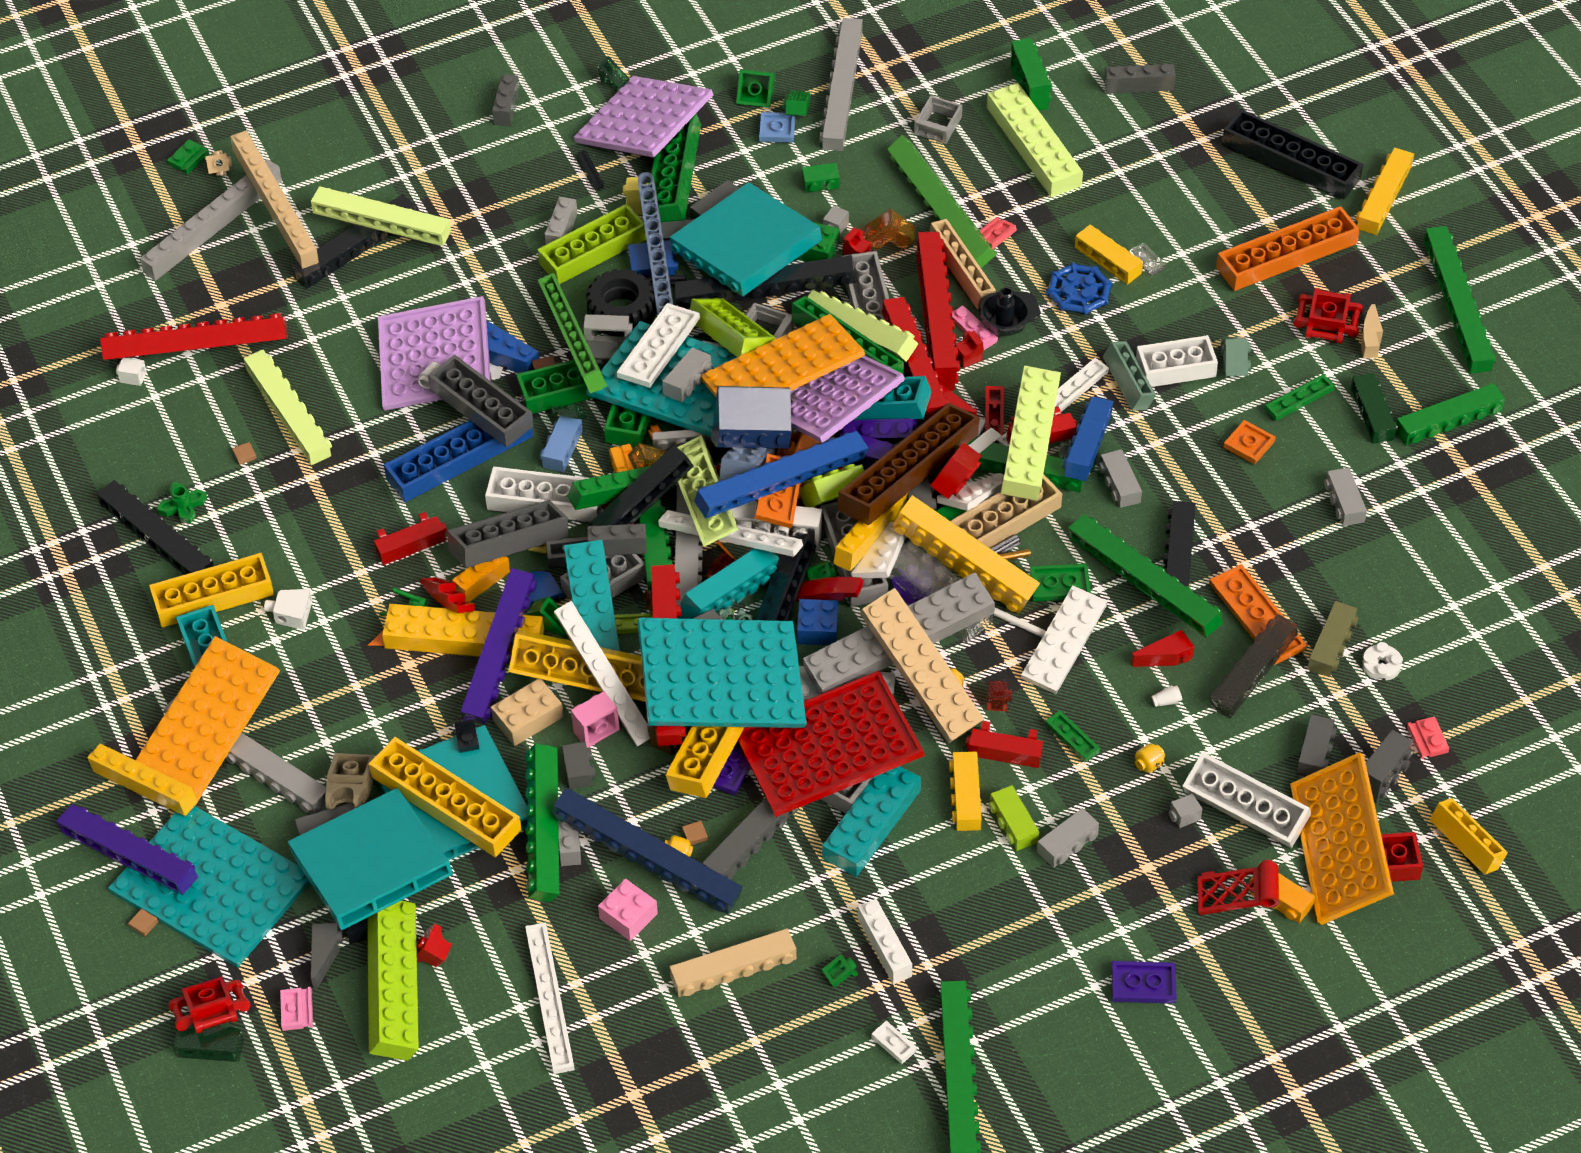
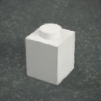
[116,357,147,386]

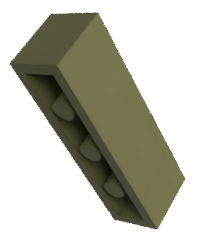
[1307,601,1359,678]

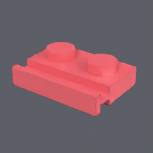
[979,217,1017,249]
[1407,717,1450,759]

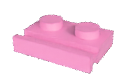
[280,987,313,1031]

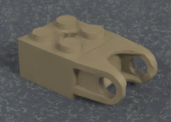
[325,753,375,810]

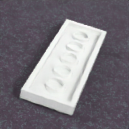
[617,303,700,388]
[1021,586,1108,694]

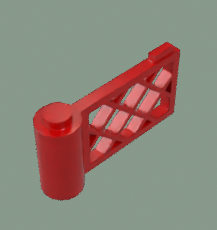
[1198,860,1280,915]

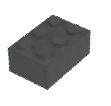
[1366,729,1413,804]

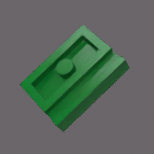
[167,139,209,175]

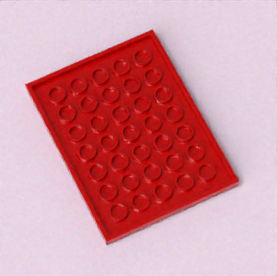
[737,671,925,817]

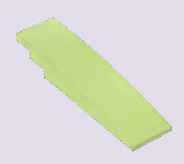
[677,435,739,547]

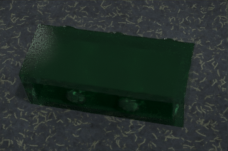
[173,1024,244,1062]

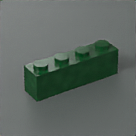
[1351,373,1398,444]

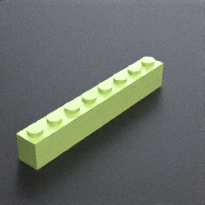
[311,186,451,246]
[808,290,918,362]
[244,350,332,465]

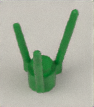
[379,588,428,616]

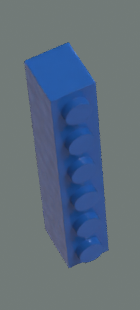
[1062,396,1114,481]

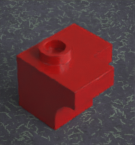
[842,228,871,256]
[955,331,984,368]
[416,924,452,967]

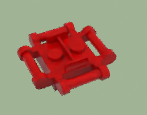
[1293,288,1363,344]
[168,976,251,1034]

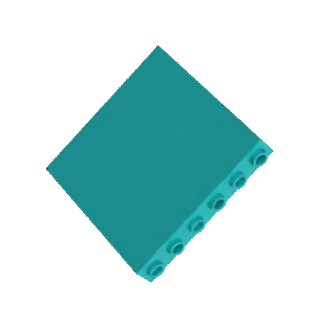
[670,182,822,296]
[376,725,528,860]
[288,788,453,930]

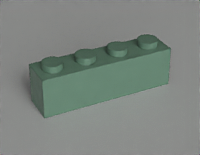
[1103,341,1156,411]

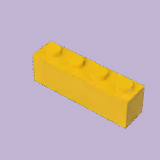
[1075,225,1143,285]
[949,752,982,831]
[1430,798,1508,875]

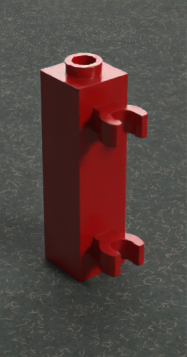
[1006,406,1078,444]
[374,512,447,566]
[965,721,1043,768]

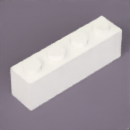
[858,899,912,984]

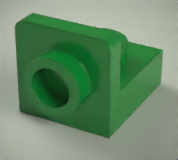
[807,561,839,581]
[822,954,859,987]

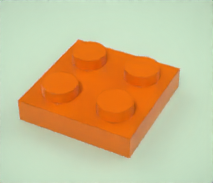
[1223,420,1276,465]

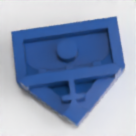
[529,571,564,605]

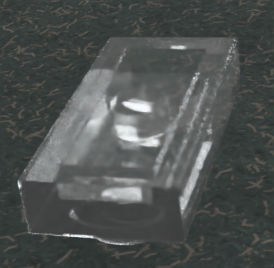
[1130,243,1166,276]

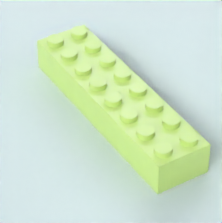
[987,83,1083,197]
[1001,366,1061,501]

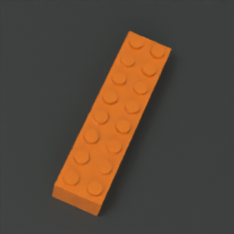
[1216,206,1360,291]

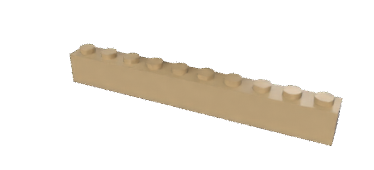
[230,130,319,269]

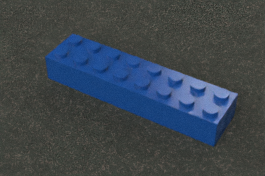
[384,420,533,502]

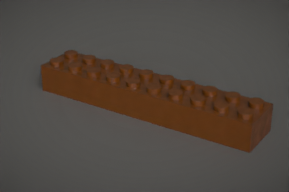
[838,403,980,525]

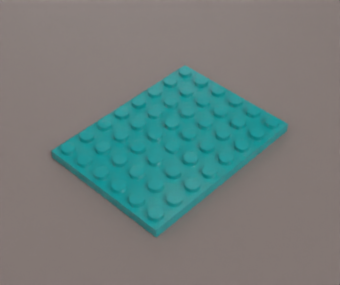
[586,321,737,437]
[637,618,807,728]
[108,806,310,968]

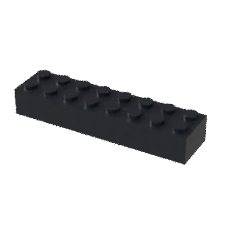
[1222,109,1363,200]

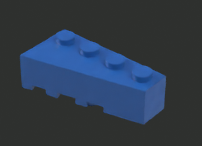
[486,320,539,374]

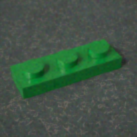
[1045,710,1100,763]

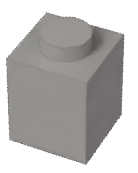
[823,205,849,235]
[1169,793,1202,828]

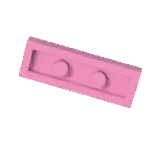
[951,306,998,350]

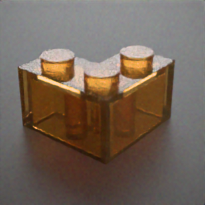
[865,209,915,250]

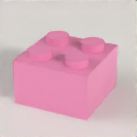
[571,691,620,748]
[598,879,658,941]

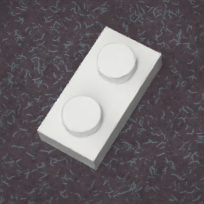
[871,1021,917,1064]

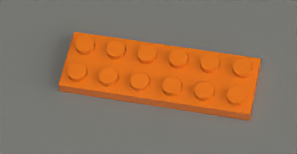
[1209,564,1307,665]

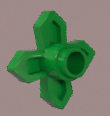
[157,482,208,524]

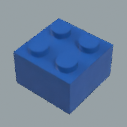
[797,599,838,645]

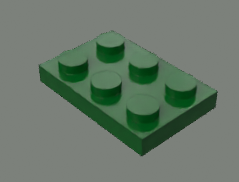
[1030,564,1091,602]

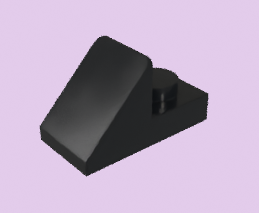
[453,715,479,753]

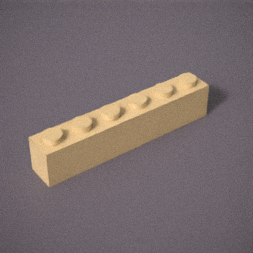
[930,219,996,310]
[670,928,797,997]

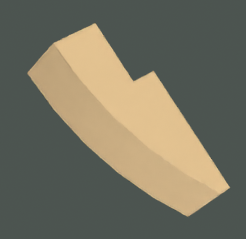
[1361,304,1383,359]

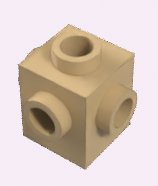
[206,150,232,176]

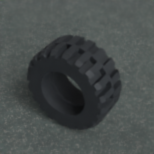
[586,269,655,337]

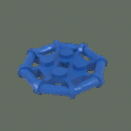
[1046,262,1113,315]

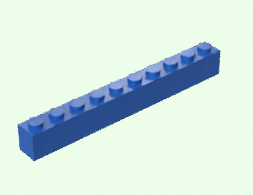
[694,431,868,519]

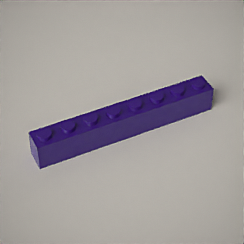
[461,568,537,724]
[56,804,198,895]

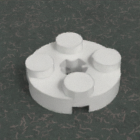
[1362,642,1403,680]

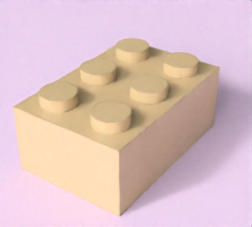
[491,679,564,746]

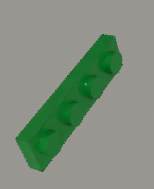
[1264,374,1335,421]

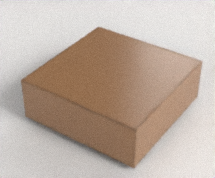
[232,442,257,465]
[682,821,708,846]
[128,909,158,936]

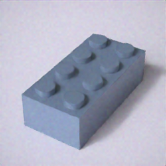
[719,447,775,481]

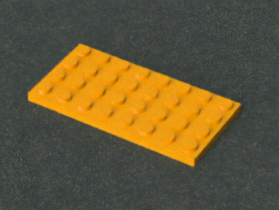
[701,314,865,397]
[135,636,280,804]
[1290,752,1394,925]

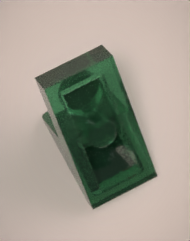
[597,56,630,92]

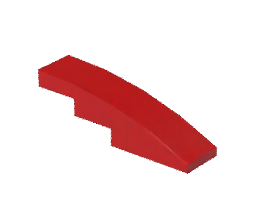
[420,577,475,613]
[795,577,864,602]

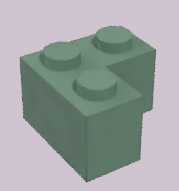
[1220,336,1251,376]

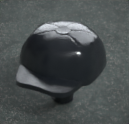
[980,287,1041,337]

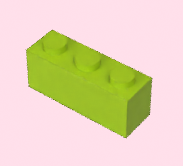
[988,785,1039,851]

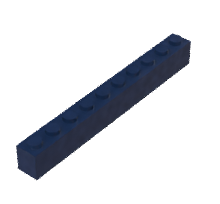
[552,787,742,914]

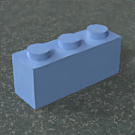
[540,415,583,473]

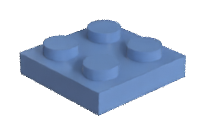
[759,112,796,143]

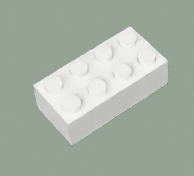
[1136,335,1218,387]

